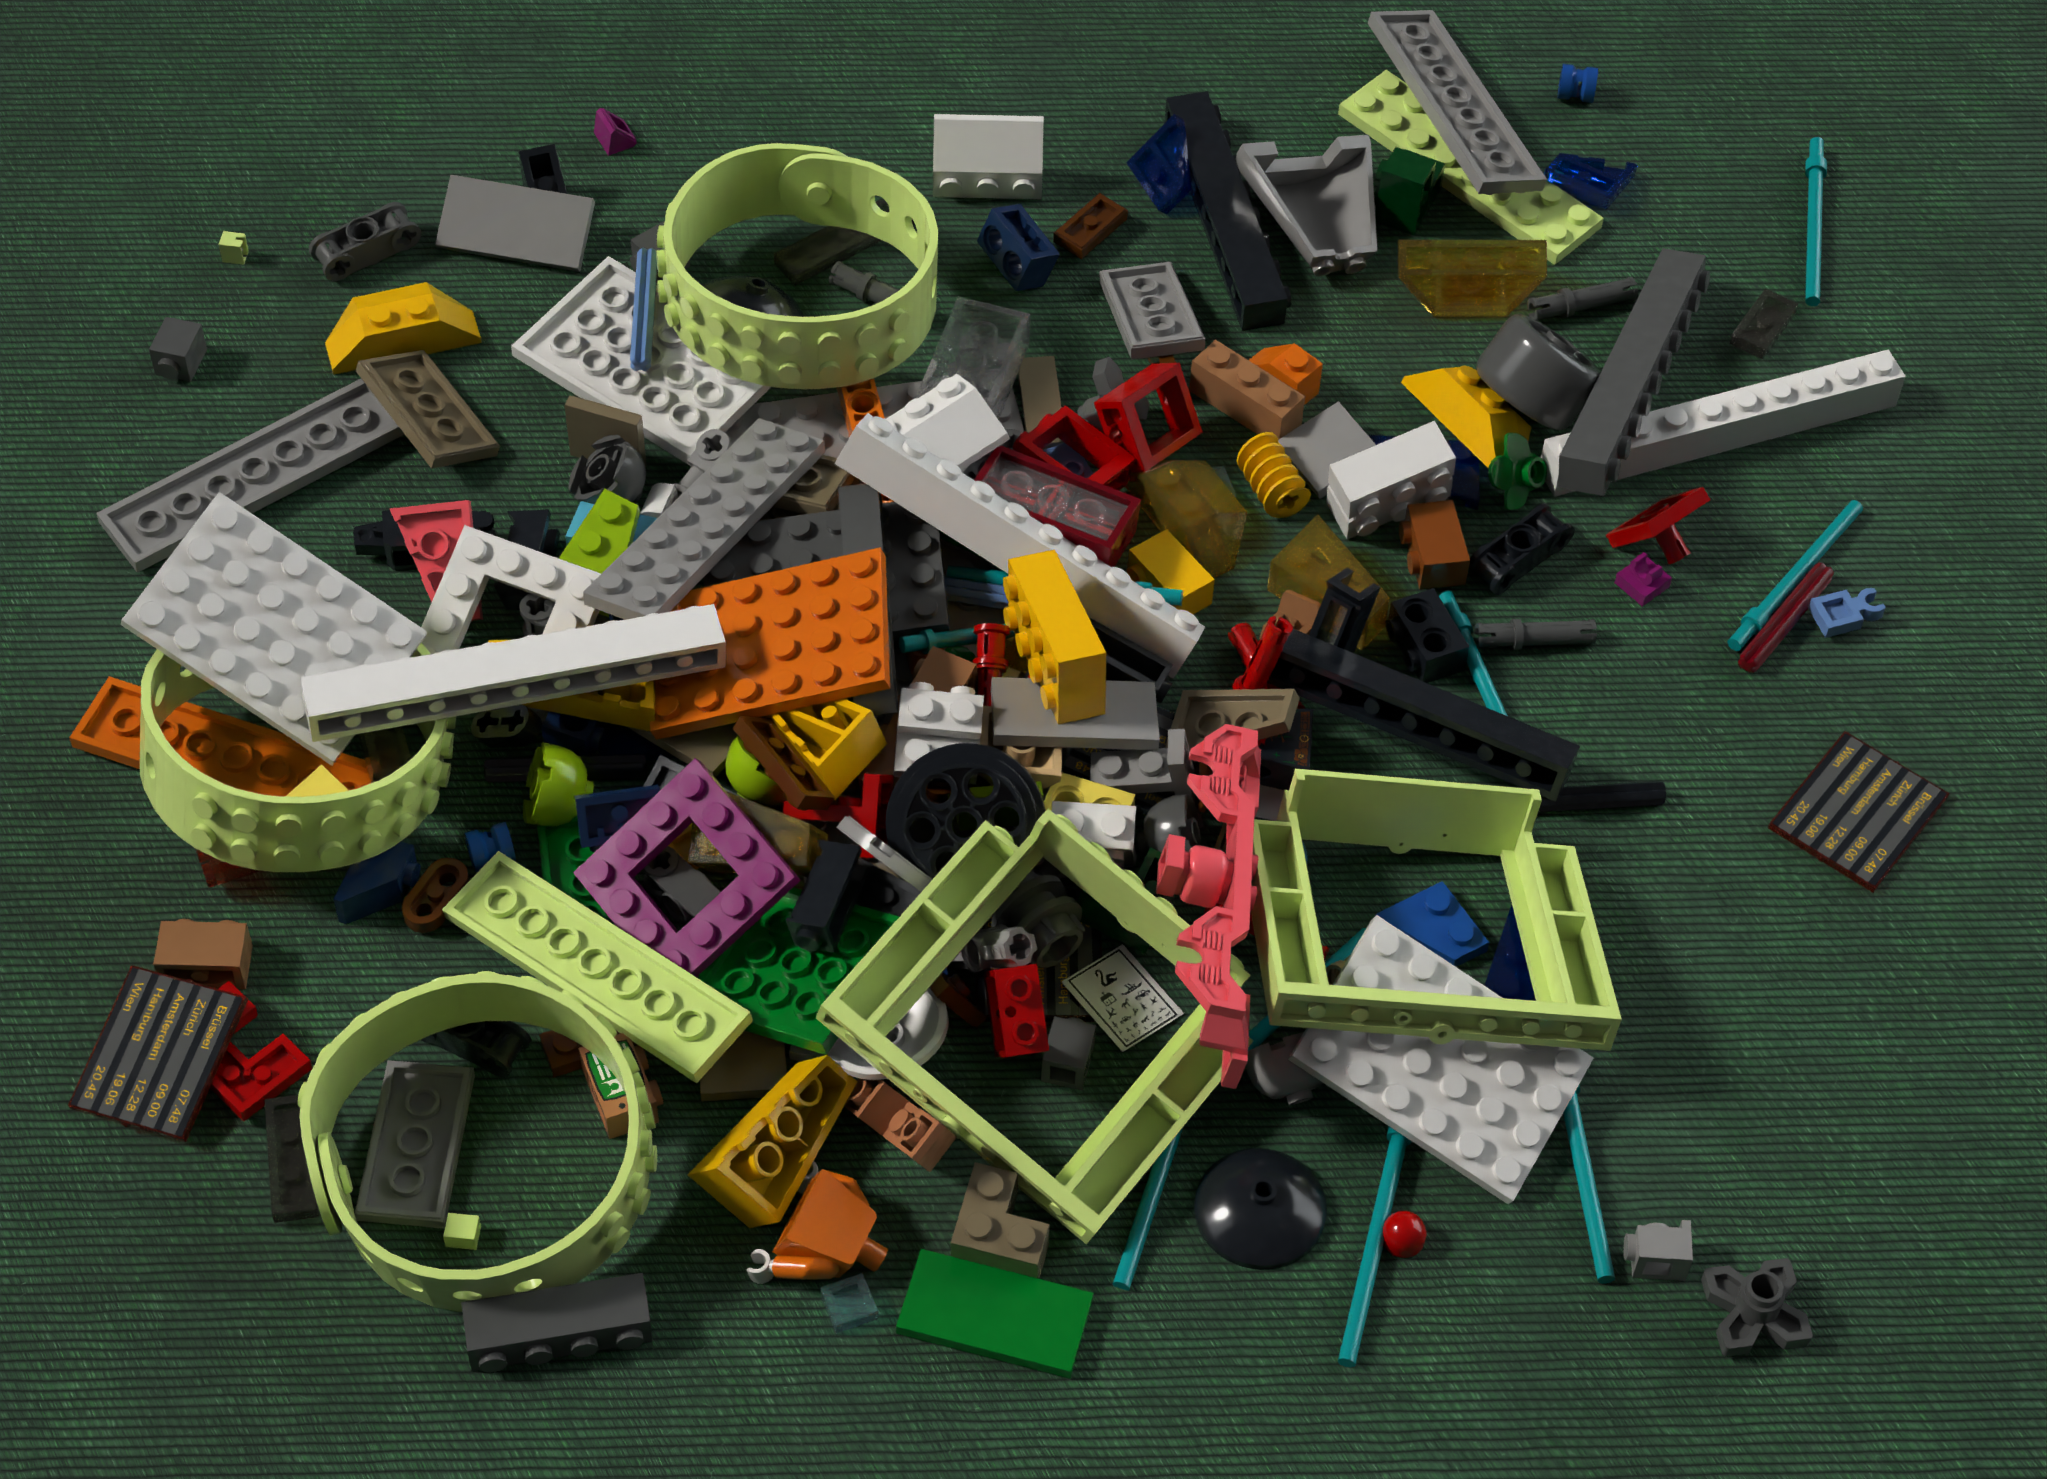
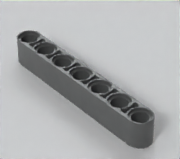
[838,483,898,716]

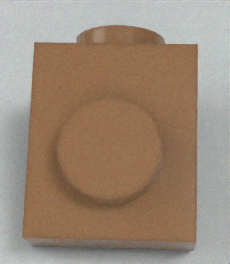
[1259,590,1321,639]

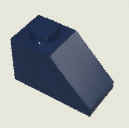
[333,842,421,924]

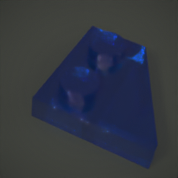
[1126,114,1192,215]

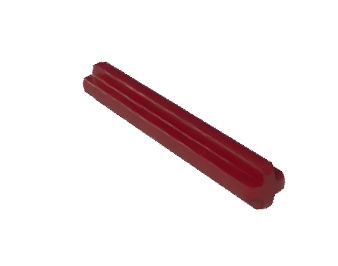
[1738,562,1834,673]

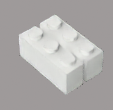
[1326,421,1456,540]

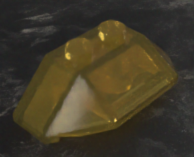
[1398,240,1547,317]
[1125,460,1248,578]

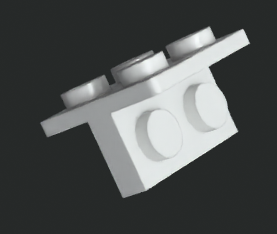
[1052,801,1136,869]

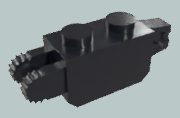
[353,510,496,571]

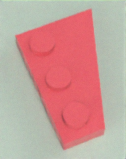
[390,500,483,621]

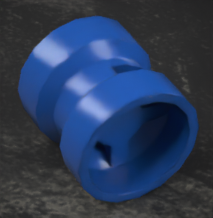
[1557,64,1598,103]
[464,822,516,873]

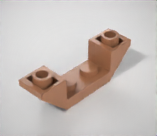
[844,1078,957,1172]

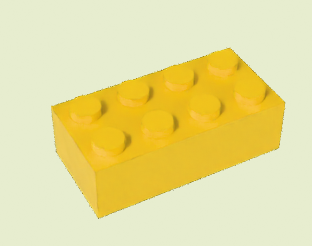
[1003,549,1106,724]

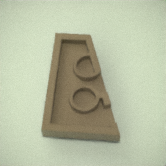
[1165,689,1300,750]

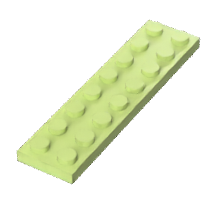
[1338,70,1604,265]
[442,851,753,1083]

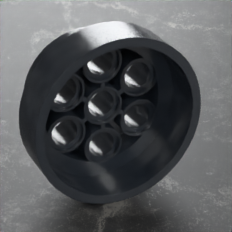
[885,743,1046,879]

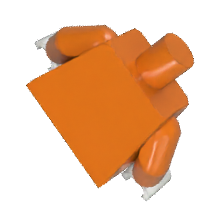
[746,1161,888,1284]

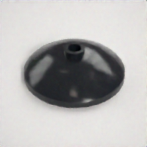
[702,275,805,317]
[1194,1148,1327,1270]

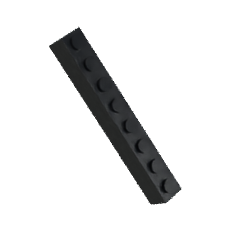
[1164,91,1291,331]
[1267,629,1580,802]

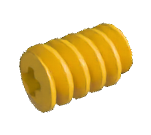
[1237,432,1311,518]

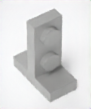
[1090,729,1195,799]

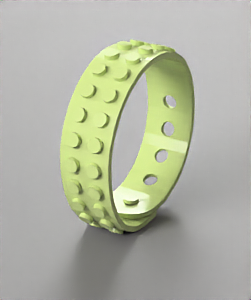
[656,143,938,389]
[140,643,456,872]
[298,971,657,1312]

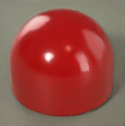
[1383,1211,1426,1258]

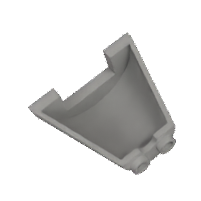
[1236,135,1377,277]

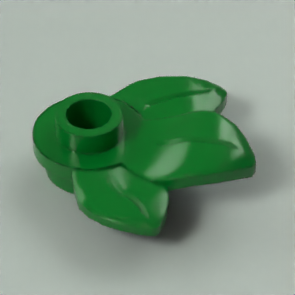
[1488,433,1547,510]

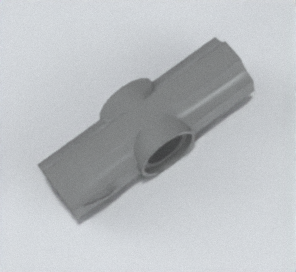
[950,924,1037,973]

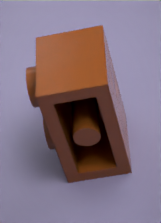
[1399,500,1470,590]

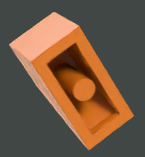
[1249,343,1323,405]

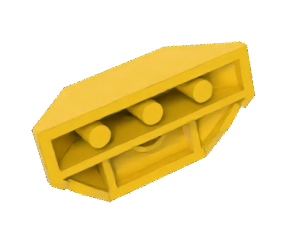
[325,282,482,375]
[1401,365,1531,468]

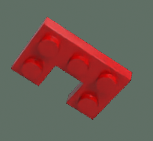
[209,981,313,1122]

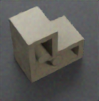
[951,1162,1049,1279]

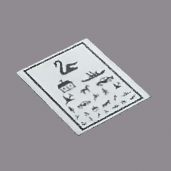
[1062,944,1184,1052]

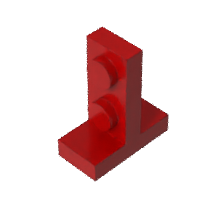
[783,773,894,859]

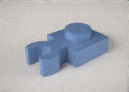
[1808,588,1886,638]

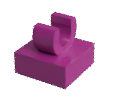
[1614,552,1672,607]

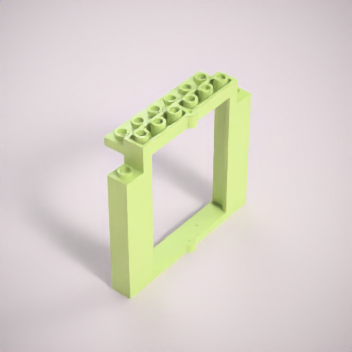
[1251,768,1622,1051]
[816,809,1253,1245]

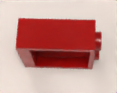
[1094,362,1203,472]
[1012,405,1136,491]
[983,964,1050,1057]

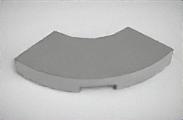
[836,816,933,892]

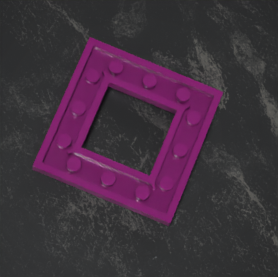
[573,758,801,977]

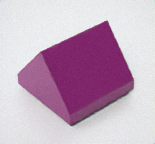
[594,108,637,156]

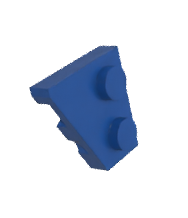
[1375,881,1489,967]

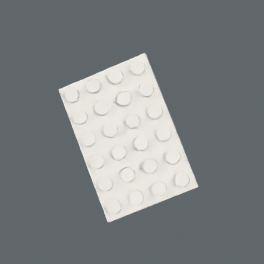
[511,256,771,465]
[121,492,427,766]
[1288,915,1594,1204]

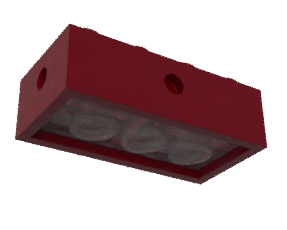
[974,445,1142,567]

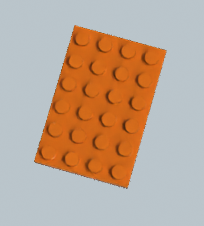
[650,547,890,740]

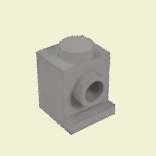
[1624,1220,1693,1281]

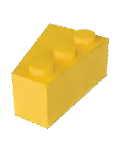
[766,699,887,800]

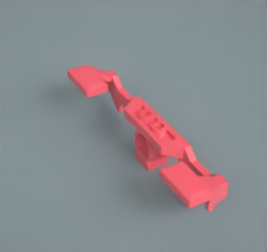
[1156,724,1261,1089]

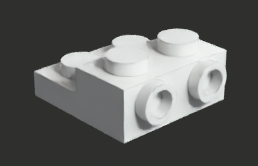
[893,682,984,784]

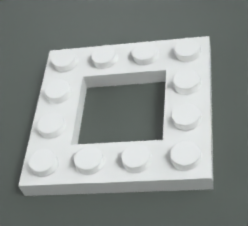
[421,525,601,723]

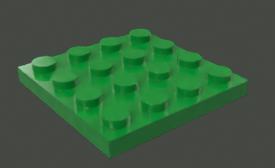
[697,887,899,1055]

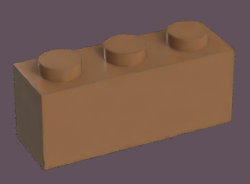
[1189,339,1305,440]

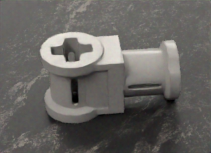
[674,429,731,496]

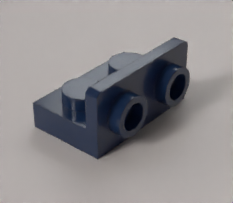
[575,785,660,852]

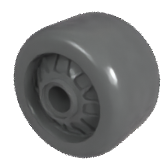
[1476,314,1601,431]

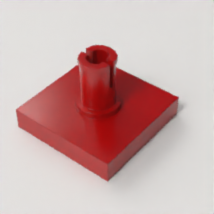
[1606,487,1710,564]

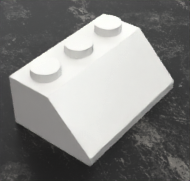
[933,114,1044,199]
[885,374,1010,471]

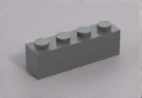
[461,1273,653,1372]

